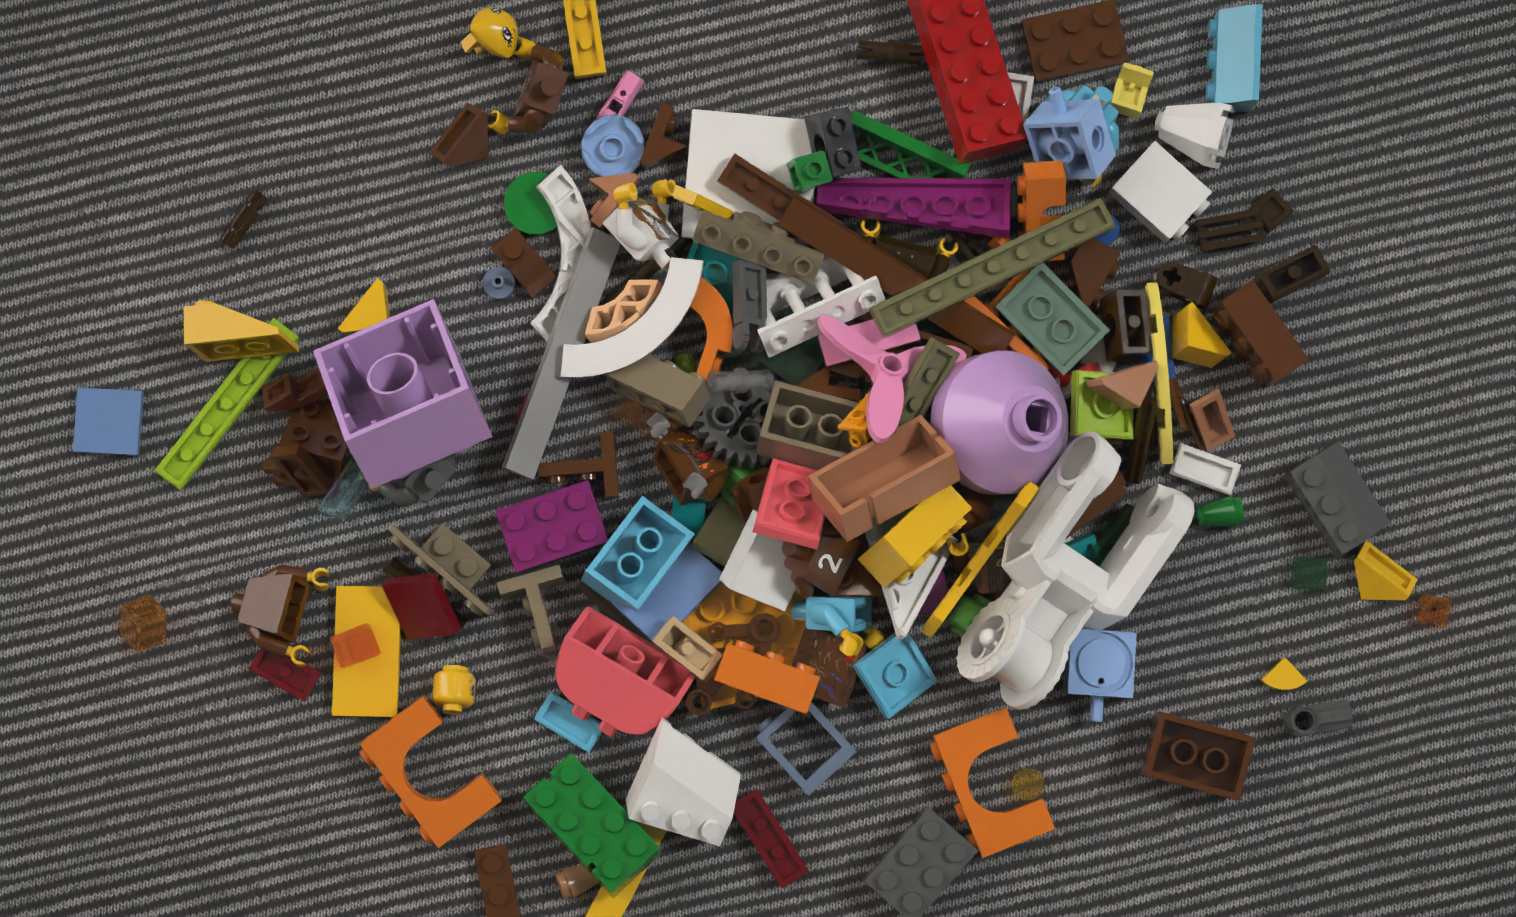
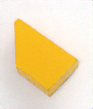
[672,185,735,220]

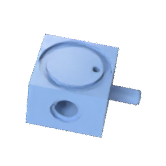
[1023,87,1116,180]
[1063,629,1137,722]

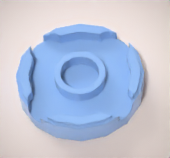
[581,114,645,177]

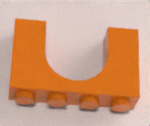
[359,694,502,848]
[929,707,1055,858]

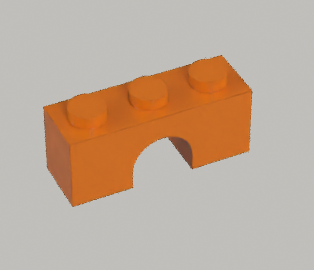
[1017,160,1066,261]

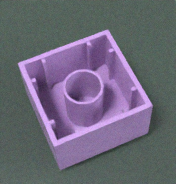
[313,299,493,489]

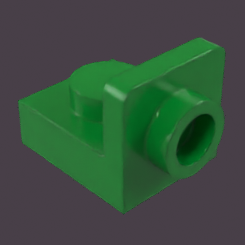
[786,151,833,193]

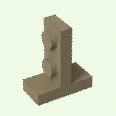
[497,565,566,655]

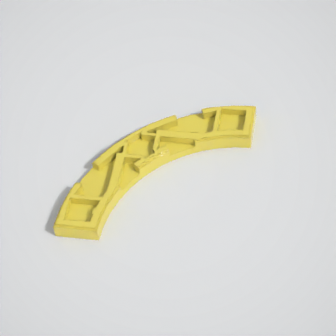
[1145,282,1173,464]

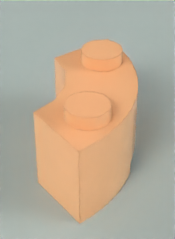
[585,280,663,343]

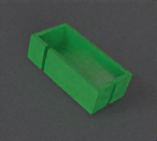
[523,753,661,899]

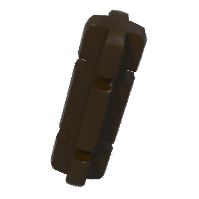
[220,190,268,249]

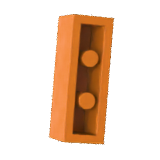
[714,640,820,715]

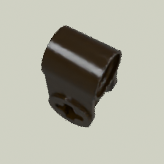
[1152,262,1218,310]

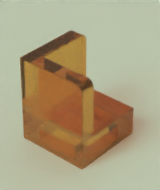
[120,595,166,652]
[329,623,381,668]

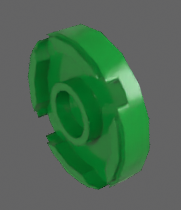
[504,172,558,236]

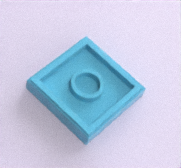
[852,632,938,719]

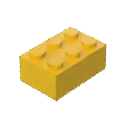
[858,485,972,588]

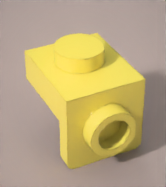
[1110,63,1154,119]

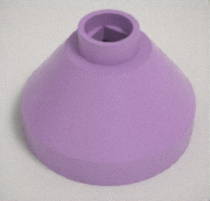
[930,351,1069,495]

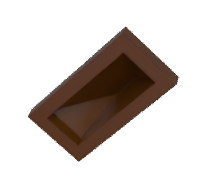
[428,102,488,166]

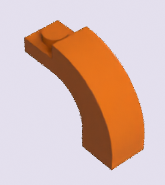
[689,277,734,382]

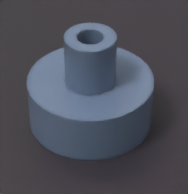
[483,267,516,300]

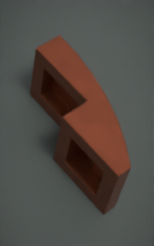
[262,367,329,412]

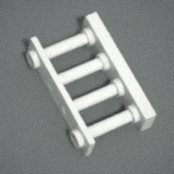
[757,254,886,357]

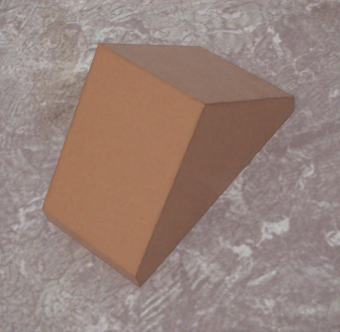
[1086,361,1158,410]

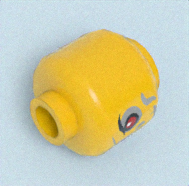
[432,665,476,715]

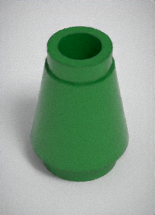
[1197,495,1245,527]

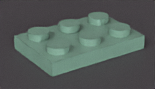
[995,263,1110,376]

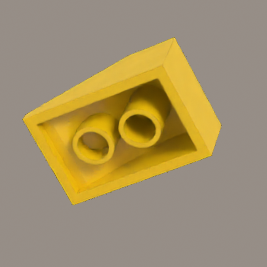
[184,300,299,362]

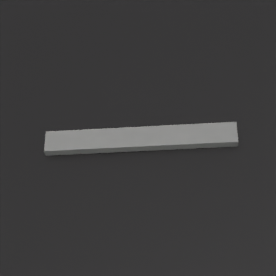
[501,228,621,480]

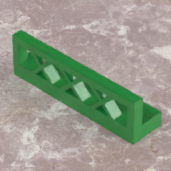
[850,111,970,179]

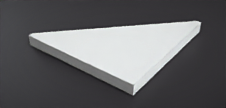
[865,508,958,640]

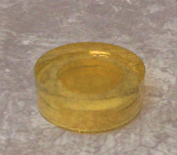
[1011,768,1044,800]

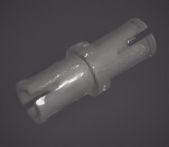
[707,367,773,394]

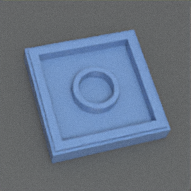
[73,387,144,456]

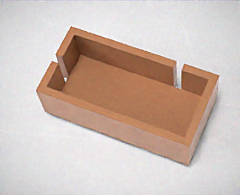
[808,415,961,542]

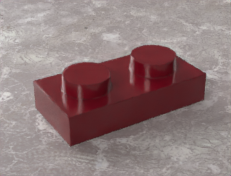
[248,648,322,701]

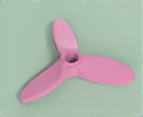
[817,315,967,443]

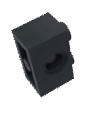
[804,107,862,177]

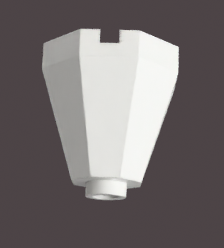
[1154,102,1235,169]

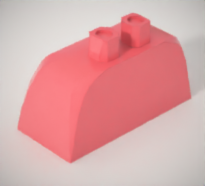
[555,607,696,737]

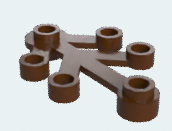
[686,613,780,715]

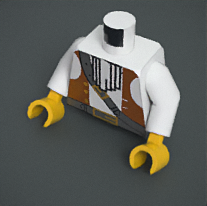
[603,179,678,270]

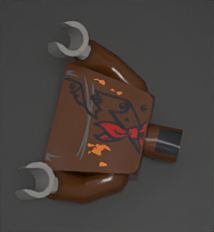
[646,412,736,506]

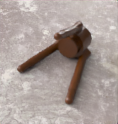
[1150,378,1205,452]

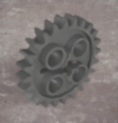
[692,369,775,469]

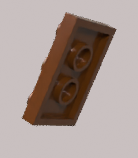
[1021,0,1129,83]

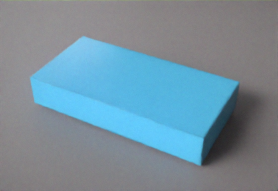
[534,691,602,753]

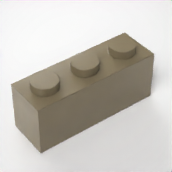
[605,353,711,428]

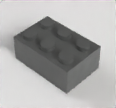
[863,806,978,917]

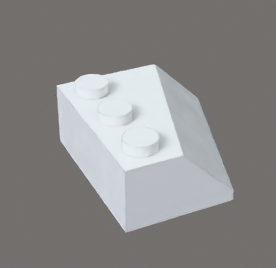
[625,717,741,846]

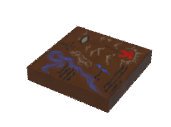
[791,625,867,708]

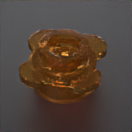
[1416,593,1452,628]

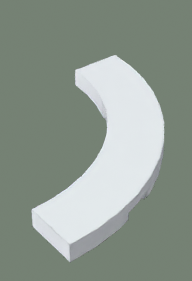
[530,165,592,343]
[560,257,704,377]

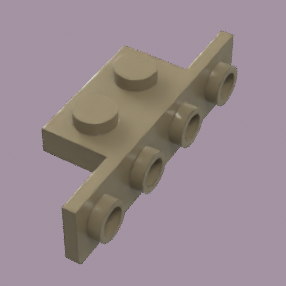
[692,210,825,283]

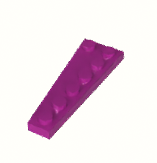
[816,178,1011,238]

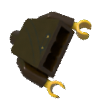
[861,219,958,300]

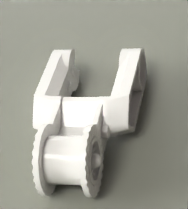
[956,431,1194,710]

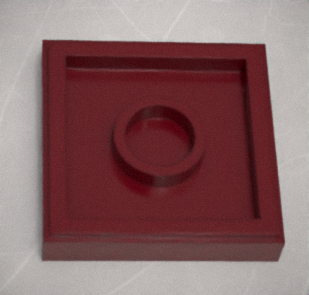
[381,573,462,639]

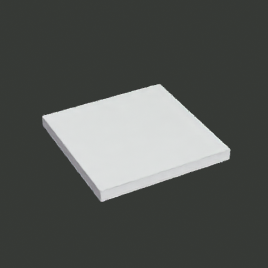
[681,109,814,248]

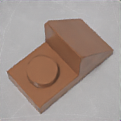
[589,173,640,231]

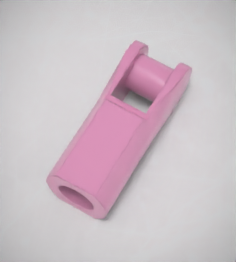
[597,70,644,118]

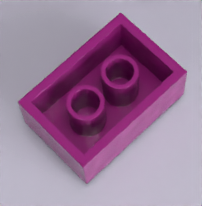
[496,480,609,574]

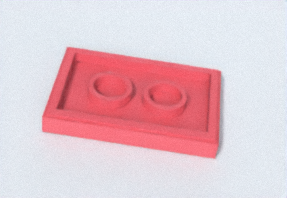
[752,458,825,550]

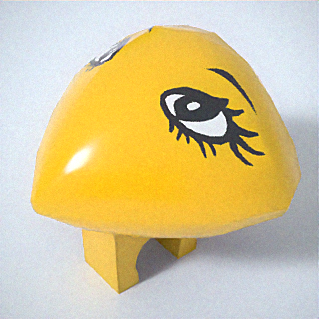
[461,7,518,59]

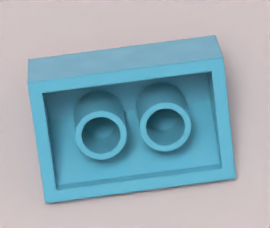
[1205,4,1263,112]
[581,496,695,611]

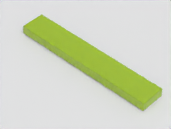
[154,318,300,491]

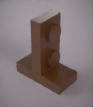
[538,431,620,499]

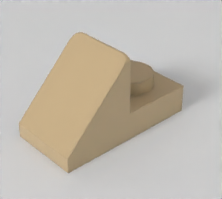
[652,615,723,680]

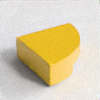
[1260,657,1307,690]

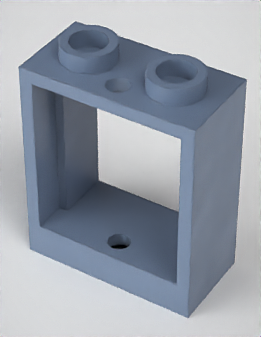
[756,702,857,796]

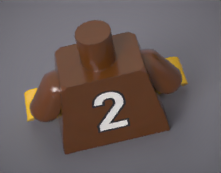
[782,519,861,600]

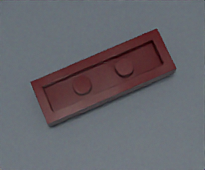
[734,788,809,888]

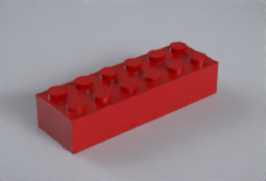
[907,0,1028,165]

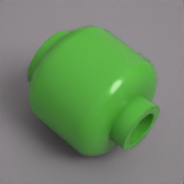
[947,593,991,637]

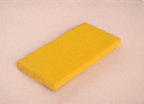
[332,586,401,717]

